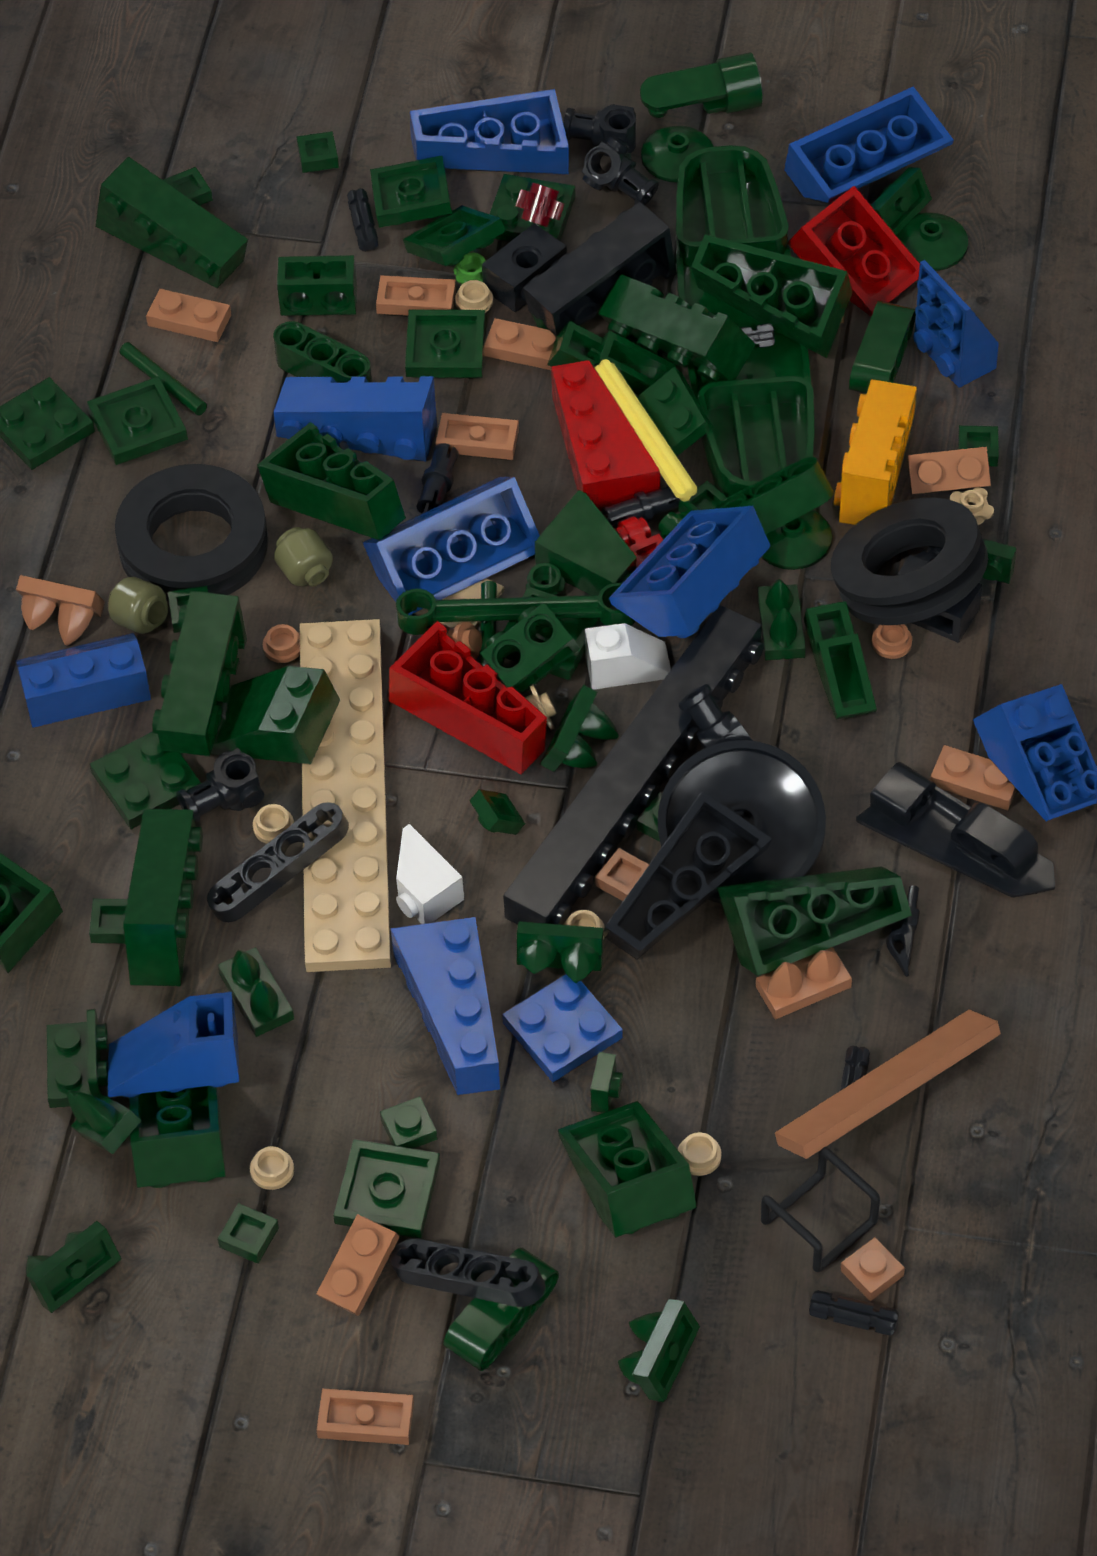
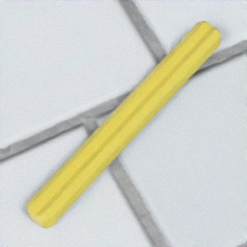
[594,359,697,502]

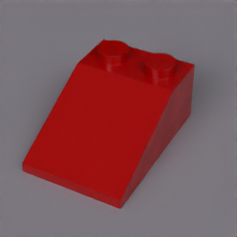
[788,186,920,316]

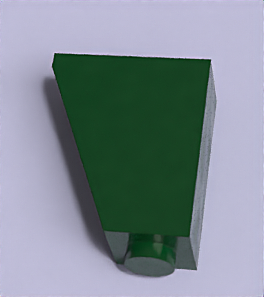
[535,490,637,608]

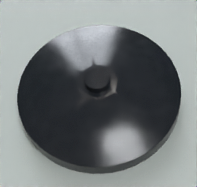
[658,740,826,904]

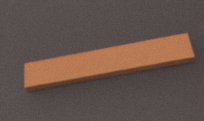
[775,1010,1001,1159]

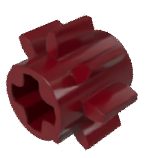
[515,182,565,227]

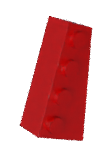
[551,360,660,511]
[389,621,547,775]

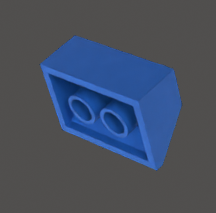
[16,633,151,728]

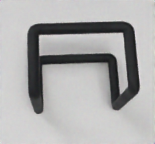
[761,1147,880,1272]

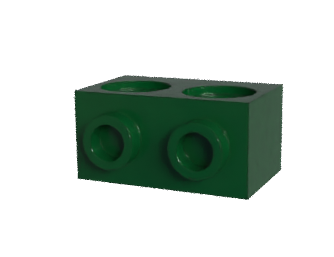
[277,255,357,316]
[480,602,581,695]

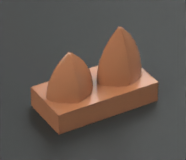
[16,575,105,646]
[756,947,852,1020]

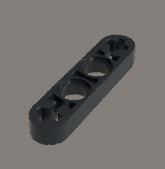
[207,802,349,922]
[390,1239,546,1307]

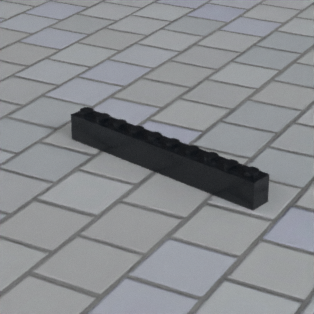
[503,605,764,925]

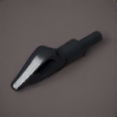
[886,885,920,977]

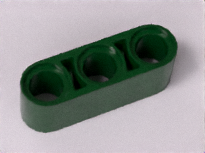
[849,301,916,394]
[273,321,372,383]
[715,457,834,534]
[443,1247,559,1371]

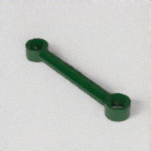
[396,583,636,635]

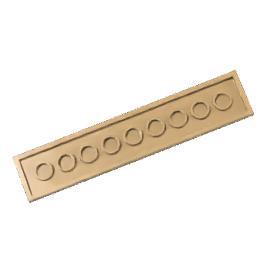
[300,619,391,972]

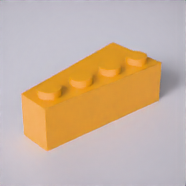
[834,379,917,525]

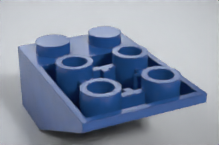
[913,260,999,388]
[973,684,1097,821]
[108,992,240,1097]

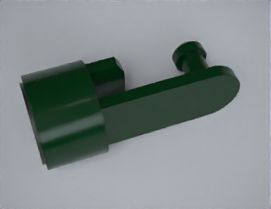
[640,52,763,118]

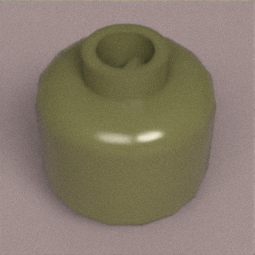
[274,527,333,587]
[108,576,168,634]

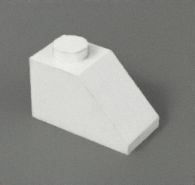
[585,623,671,690]
[396,824,464,924]

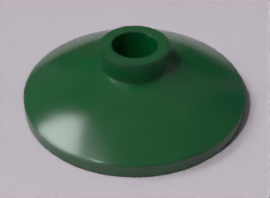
[641,126,714,182]
[897,213,968,271]
[761,510,832,570]

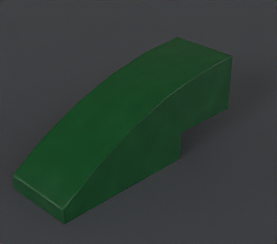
[547,321,676,395]
[803,601,877,720]

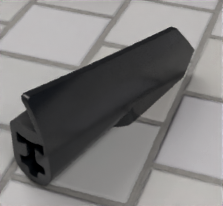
[856,762,1055,898]

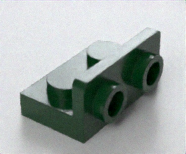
[47,1009,108,1108]

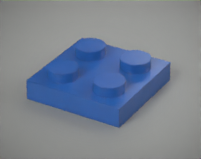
[502,974,623,1082]

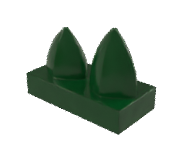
[870,167,932,236]
[757,579,805,661]
[540,684,619,772]
[517,922,604,983]
[218,947,294,1037]
[67,1090,142,1154]
[26,1221,122,1313]
[618,1299,700,1402]

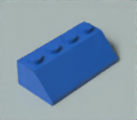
[784,86,954,203]
[362,477,540,615]
[609,506,771,638]

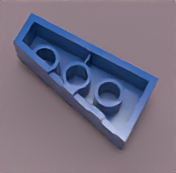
[410,89,569,174]
[274,376,437,462]
[391,917,500,1095]

